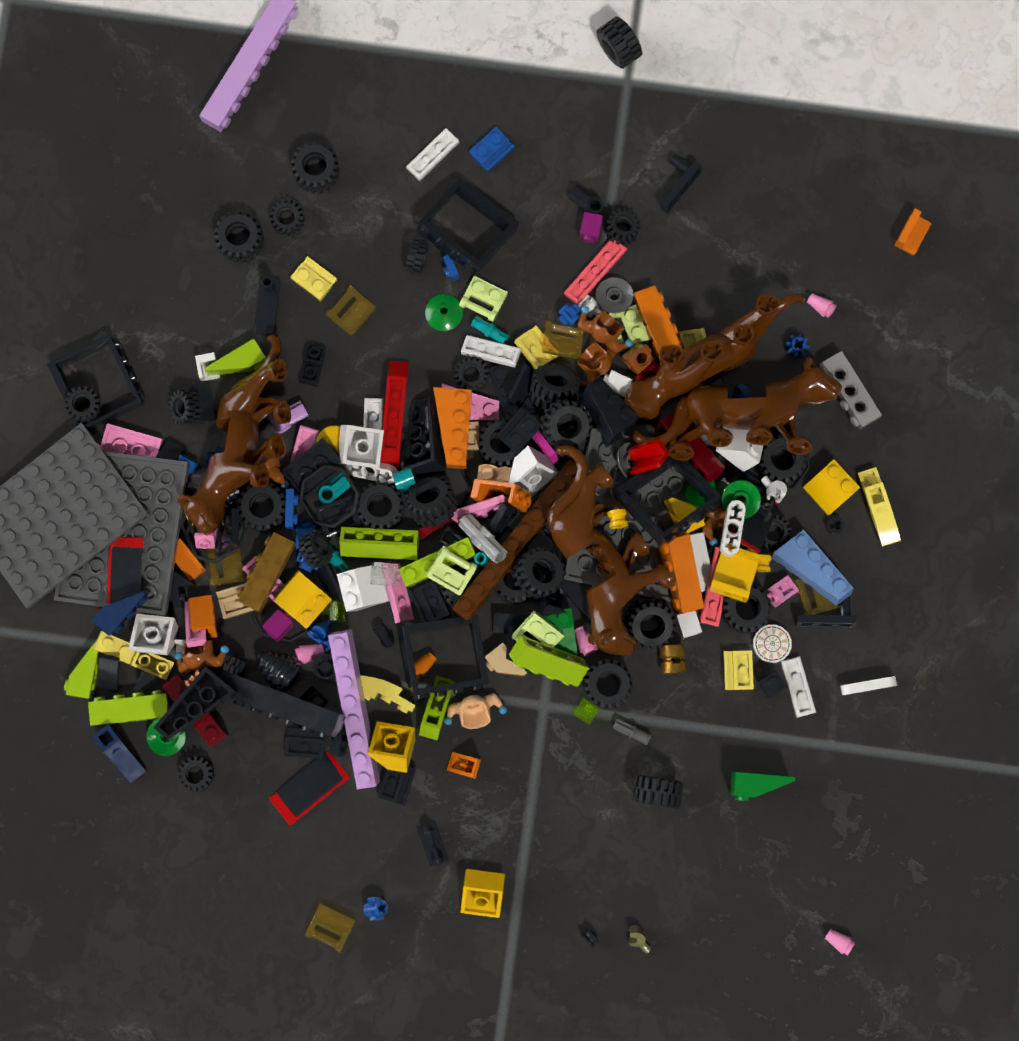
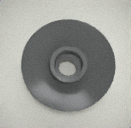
[596,277,633,314]
[617,443,636,479]

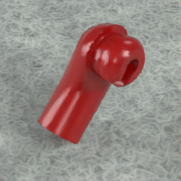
[634,361,660,381]

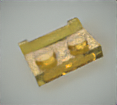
[325,286,376,337]
[542,320,583,360]
[205,545,245,586]
[793,578,839,615]
[305,903,356,953]

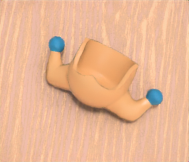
[444,693,507,729]

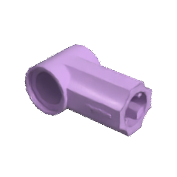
[268,401,309,434]

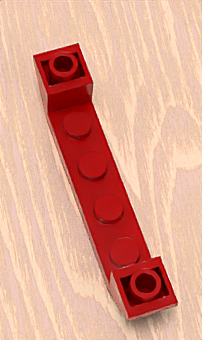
[380,361,409,474]

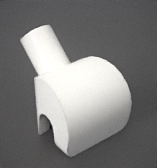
[578,295,601,318]
[761,476,787,503]

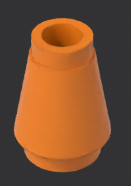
[414,652,436,680]

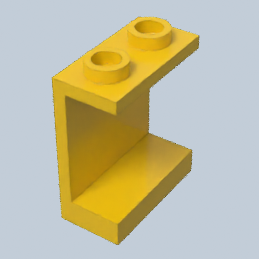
[709,543,762,603]

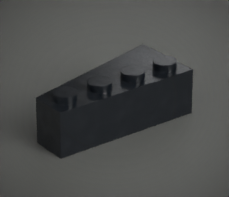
[153,666,238,741]

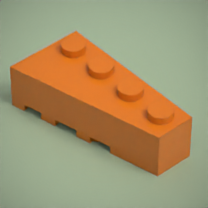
[634,286,685,367]
[433,387,472,469]
[657,531,704,614]

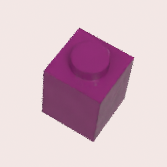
[579,212,603,243]
[262,609,294,643]

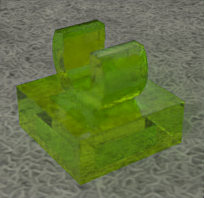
[322,601,345,622]
[573,698,600,725]

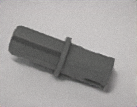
[613,719,652,745]

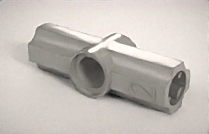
[459,513,507,564]

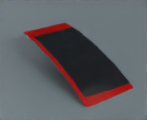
[730,502,779,553]
[107,537,144,614]
[269,751,350,826]

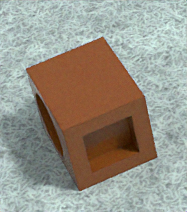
[620,343,655,374]

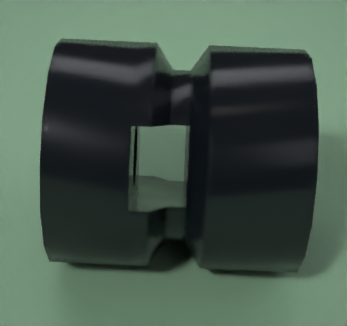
[313,654,336,681]

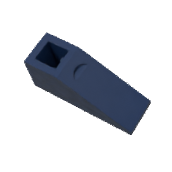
[92,589,151,636]
[93,724,147,783]

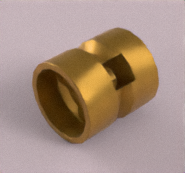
[660,645,687,674]

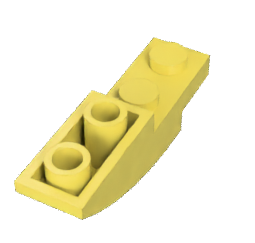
[858,467,901,547]
[93,631,174,680]
[361,676,416,714]

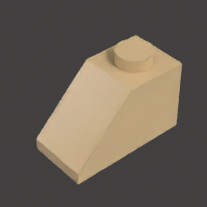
[485,643,527,676]

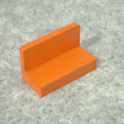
[894,208,931,255]
[175,538,206,582]
[188,595,217,638]

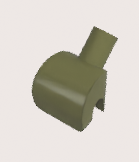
[629,925,651,953]

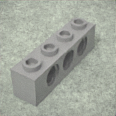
[820,351,882,430]

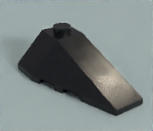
[400,394,446,475]

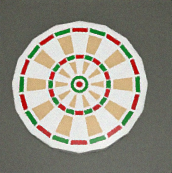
[753,625,792,663]

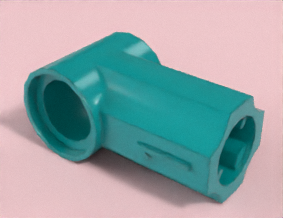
[392,468,416,494]
[319,473,355,505]

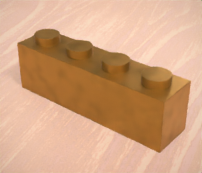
[237,532,296,613]

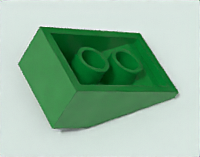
[536,608,577,656]
[730,772,795,801]

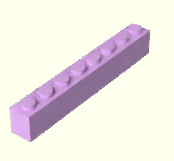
[199,0,298,132]
[328,629,380,789]

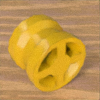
[607,509,628,529]
[756,554,772,572]

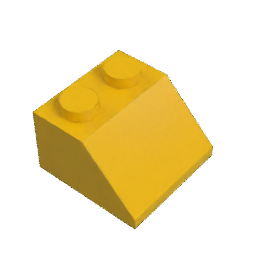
[803,460,860,516]
[272,571,332,629]
[368,722,415,773]
[461,869,505,918]

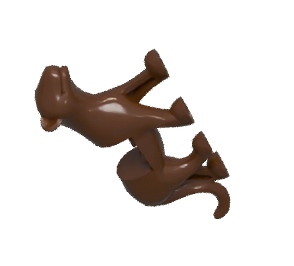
[623,293,805,424]
[177,334,291,535]
[632,357,842,461]
[547,445,675,656]

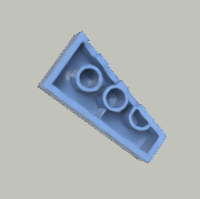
[772,530,854,606]

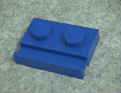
[469,127,515,173]
[285,489,299,530]

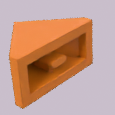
[447,752,481,779]

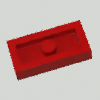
[627,438,670,476]

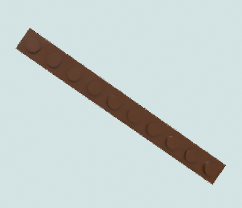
[452,459,577,621]

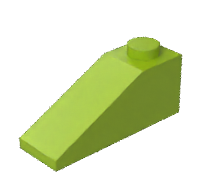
[205,339,266,376]
[64,640,102,699]
[419,676,455,740]

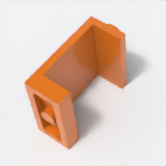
[470,479,531,513]

